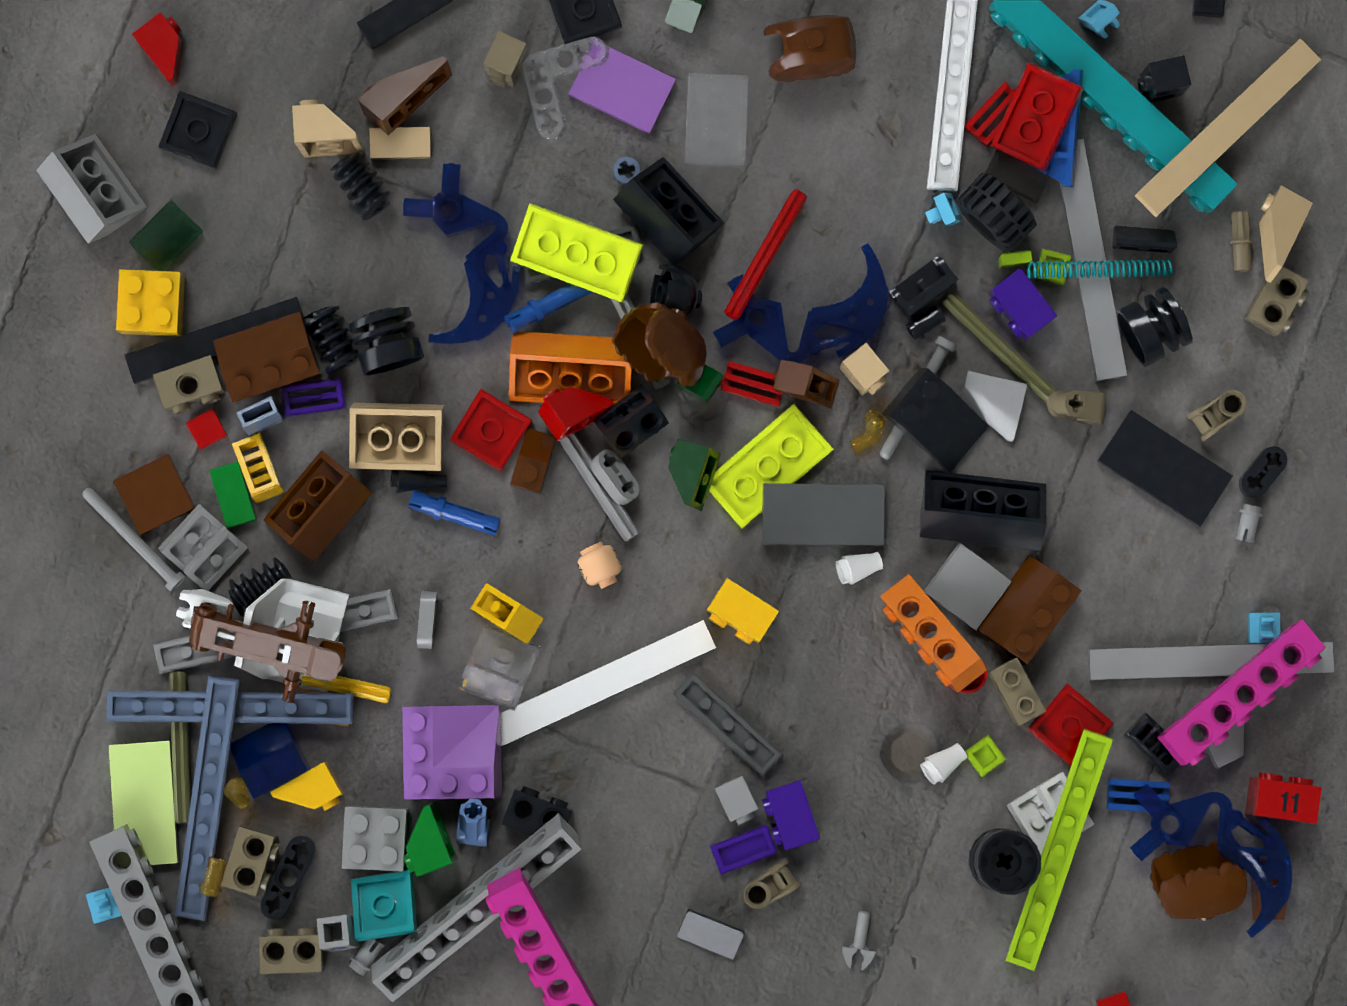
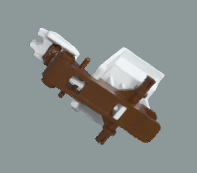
[176,579,349,703]

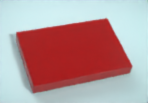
[990,63,1084,171]

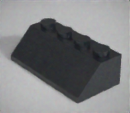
[919,470,1046,551]

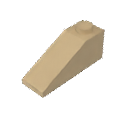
[1259,185,1313,283]

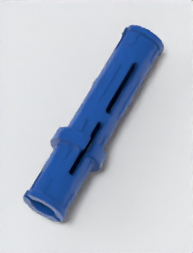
[504,284,593,334]
[408,490,501,536]

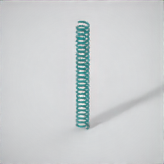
[1027,259,1173,279]

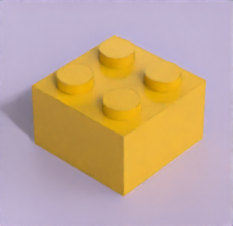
[116,269,185,336]
[707,578,779,645]

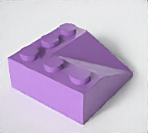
[402,705,502,799]

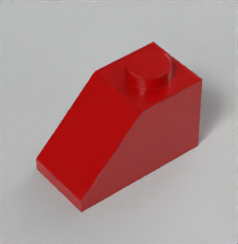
[132,12,183,87]
[538,386,614,441]

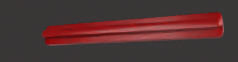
[724,189,807,320]

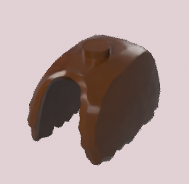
[763,15,857,82]
[612,302,707,386]
[1149,840,1247,921]

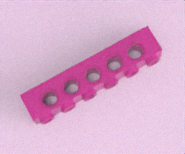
[1157,619,1326,766]
[485,868,599,1006]

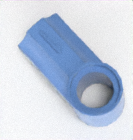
[456,798,490,847]

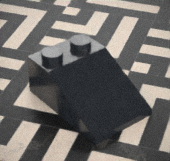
[882,367,989,473]

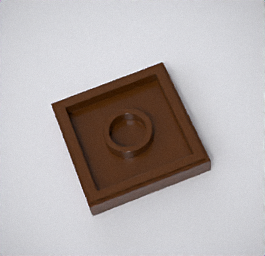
[113,454,195,536]

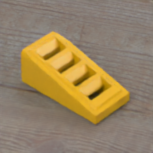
[232,432,284,503]

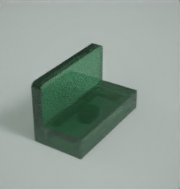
[129,200,203,271]

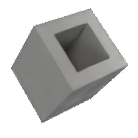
[714,775,758,825]
[317,914,359,952]

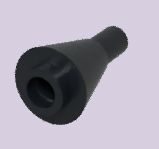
[390,470,447,494]

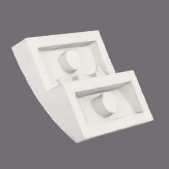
[1006,772,1094,855]

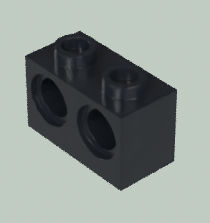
[1137,55,1192,103]
[593,385,669,459]
[502,786,573,835]

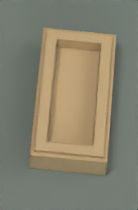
[369,127,431,160]

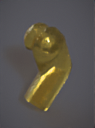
[850,410,885,454]
[223,777,250,809]

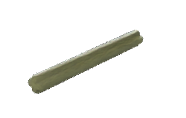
[943,292,1057,404]
[169,672,191,823]

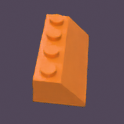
[509,331,632,404]

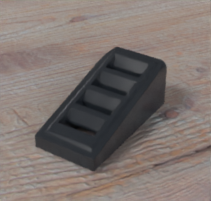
[1124,713,1179,777]

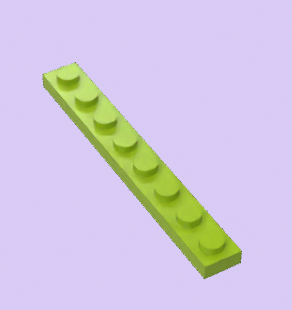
[1005,729,1113,971]

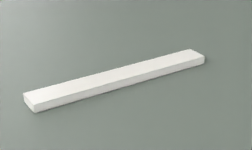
[927,0,978,192]
[501,620,716,746]

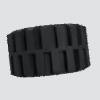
[956,173,1037,252]

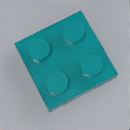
[351,870,417,941]

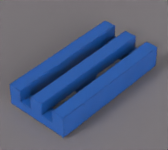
[1106,779,1170,813]

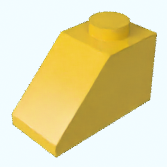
[470,583,544,644]
[270,762,345,811]

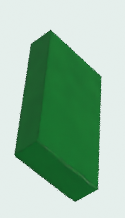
[209,461,257,529]

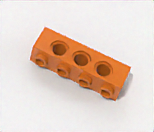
[880,574,987,692]

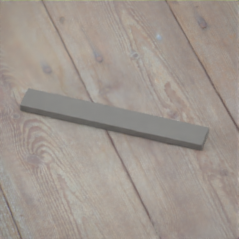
[1059,138,1127,382]
[153,589,398,674]
[1088,642,1334,680]

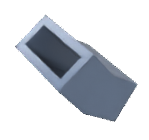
[236,396,285,436]

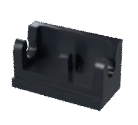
[888,256,959,319]

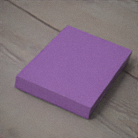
[568,40,676,135]

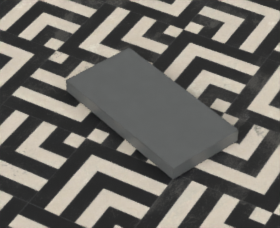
[762,483,885,545]

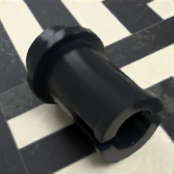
[905,305,946,340]

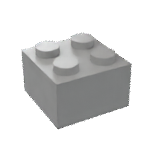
[342,806,409,871]

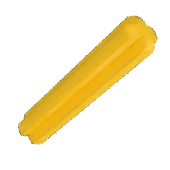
[302,675,391,703]

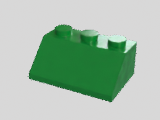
[403,802,458,877]

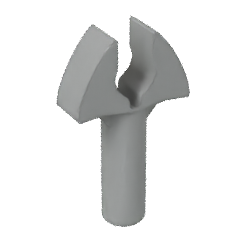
[842,911,876,970]

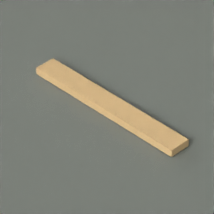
[1135,38,1321,217]

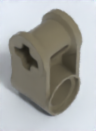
[1047,390,1106,425]
[1186,390,1247,441]
[742,858,802,909]

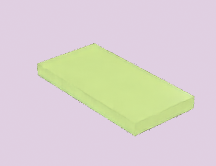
[109,741,179,867]

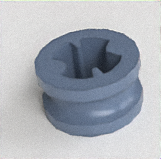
[613,156,640,186]

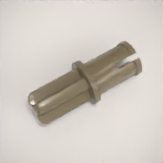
[1229,211,1254,272]

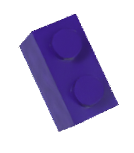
[988,268,1057,341]
[762,780,820,850]

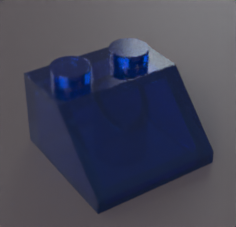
[231,723,311,799]

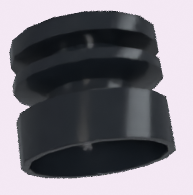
[1116,287,1193,367]
[349,307,424,376]
[969,828,1041,895]

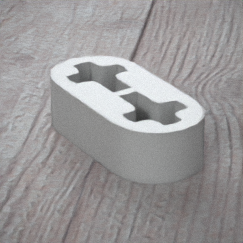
[591,449,640,505]
[417,591,438,650]

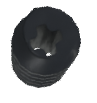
[330,151,391,220]
[303,306,359,374]
[228,557,293,617]

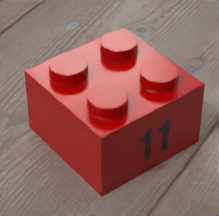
[1245,772,1322,824]

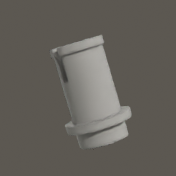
[1235,504,1263,543]
[348,939,385,976]

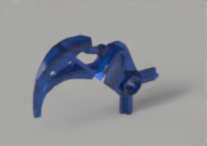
[403,163,520,344]
[713,243,888,363]
[1130,784,1293,938]

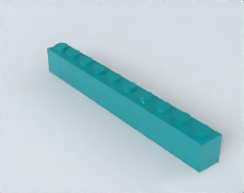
[988,0,1238,214]

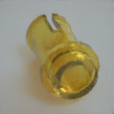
[198,857,228,898]

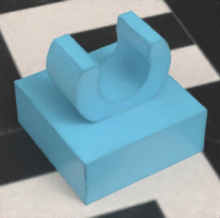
[1078,0,1120,39]
[925,193,963,226]
[1248,613,1280,644]
[86,888,121,924]

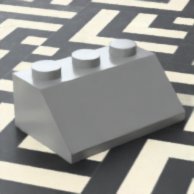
[36,134,147,244]

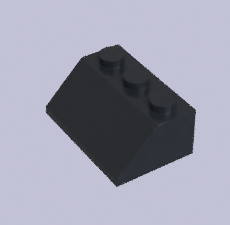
[613,157,724,266]

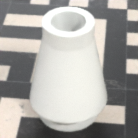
[836,552,883,585]
[920,743,967,784]

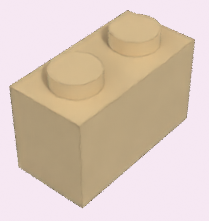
[840,343,889,396]

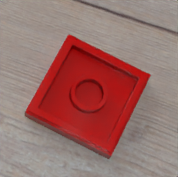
[449,389,533,472]
[1027,683,1114,767]

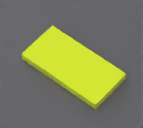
[510,203,644,303]
[709,404,834,529]

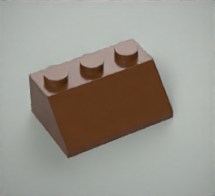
[213,311,320,403]
[263,450,372,563]
[977,556,1082,665]

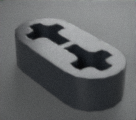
[1239,446,1287,498]

